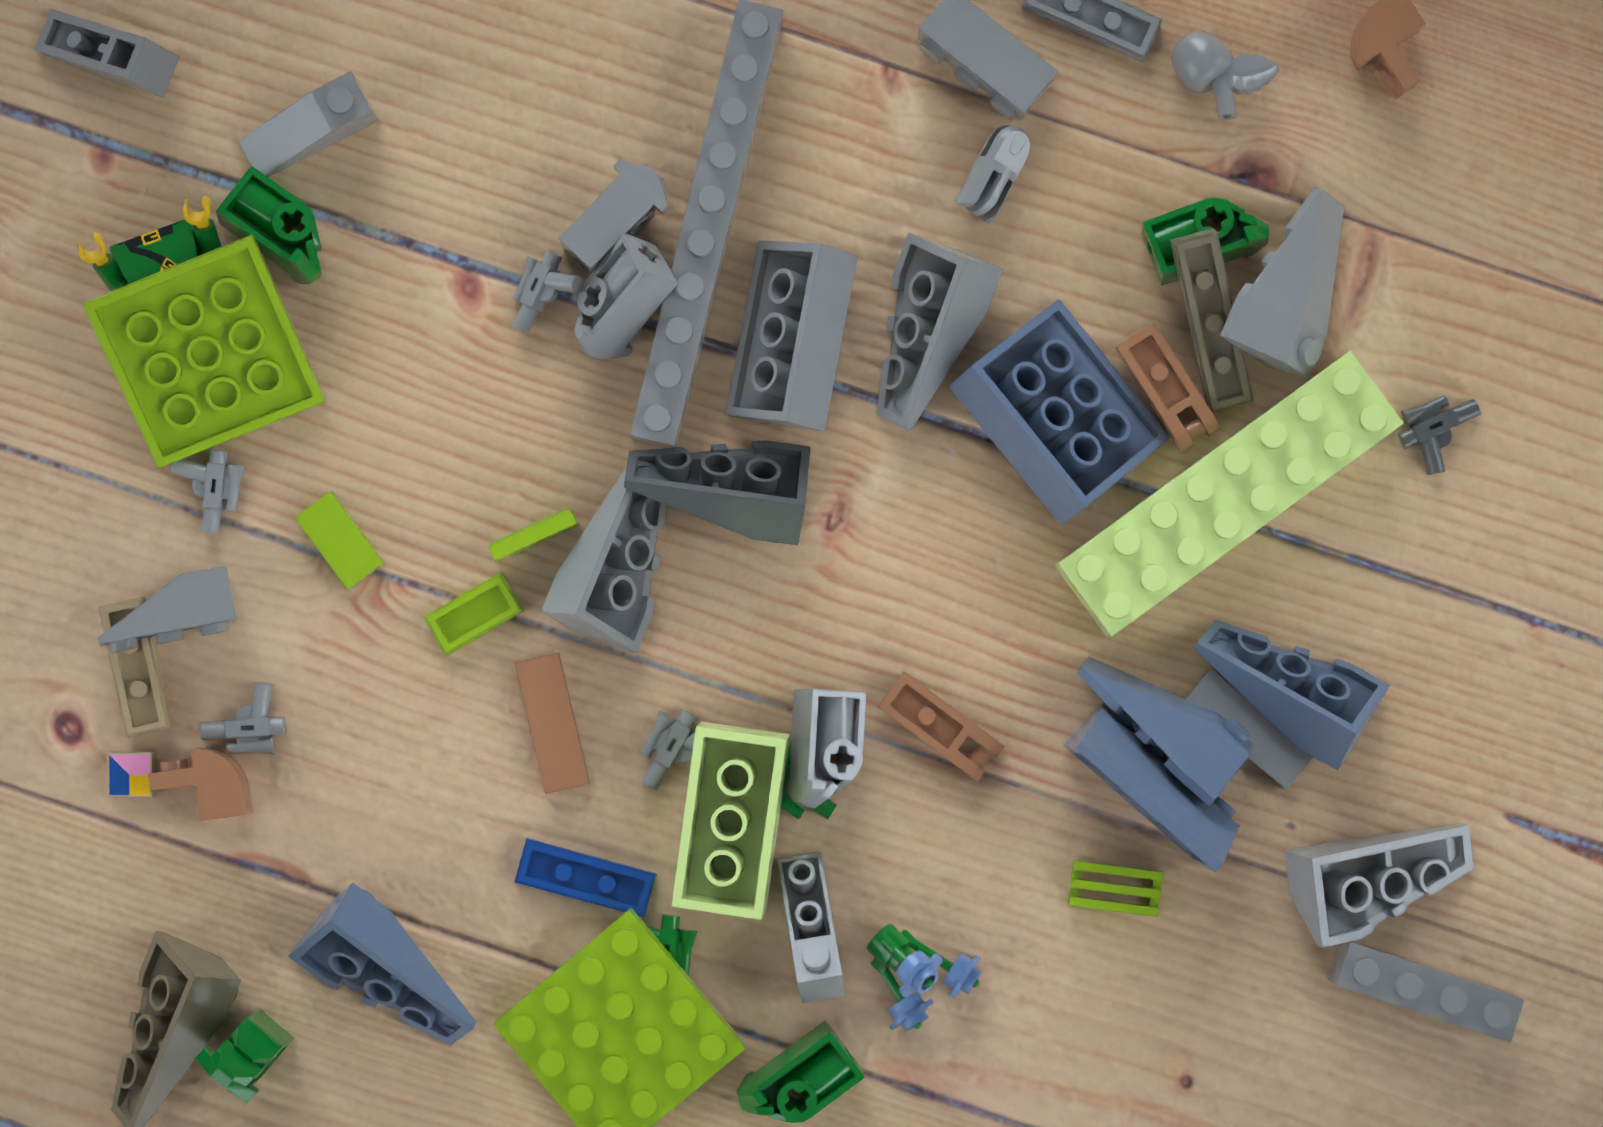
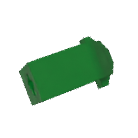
[216,166,322,284]
[1141,197,1269,286]
[195,1009,294,1103]
[736,1020,865,1123]

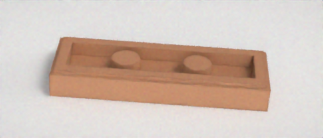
[515,653,590,794]

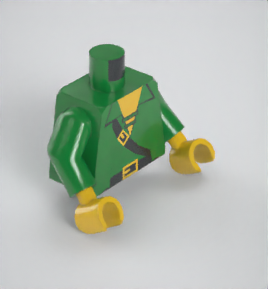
[77,195,222,291]

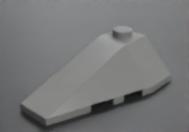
[1220,187,1344,378]
[877,233,1003,430]
[541,466,667,653]
[1285,824,1474,948]

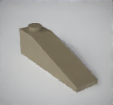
[111,931,241,1127]

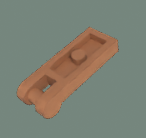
[1115,323,1220,453]
[877,671,1004,782]

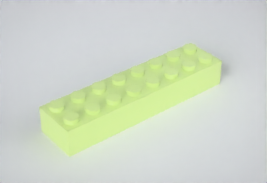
[1054,351,1404,637]

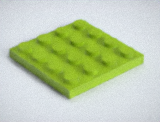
[83,234,325,469]
[493,908,747,1127]

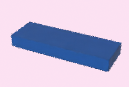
[514,838,657,918]

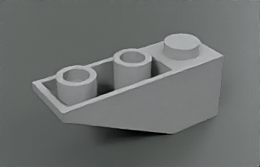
[98,566,236,653]
[777,852,846,1003]

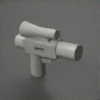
[512,250,583,333]
[171,450,246,534]
[200,682,286,755]
[640,709,698,790]

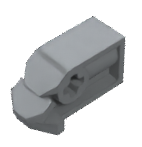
[559,159,669,274]
[573,233,678,360]
[785,689,866,808]

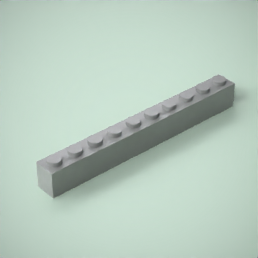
[630,0,783,448]

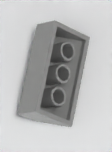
[725,241,858,432]

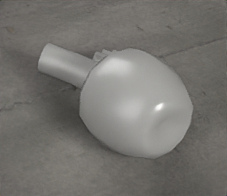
[1171,30,1279,121]

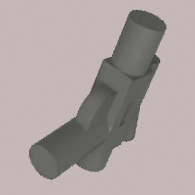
[1398,395,1481,475]

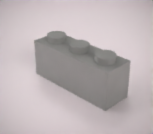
[917,0,1058,120]

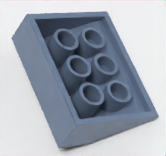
[948,299,1171,526]
[1064,705,1240,872]

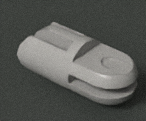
[955,125,1030,224]

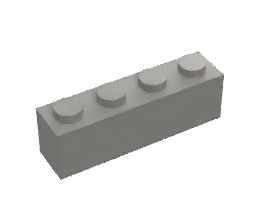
[1328,941,1524,1043]

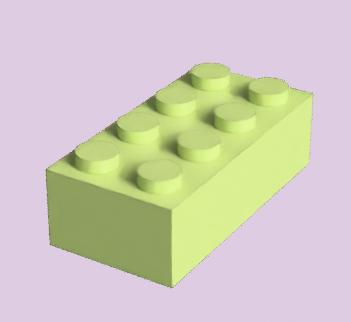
[671,722,791,920]

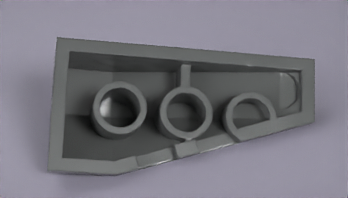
[624,441,811,546]

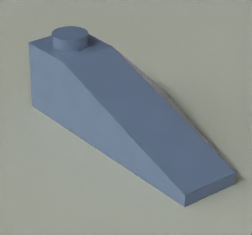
[1195,620,1390,771]
[1077,656,1253,806]
[288,883,476,1045]

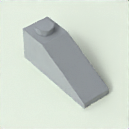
[35,9,179,98]
[239,71,379,177]

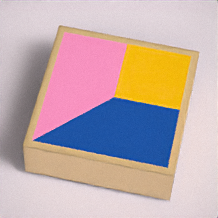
[107,752,155,798]

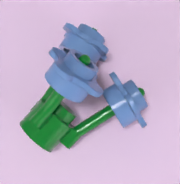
[866,924,982,1031]

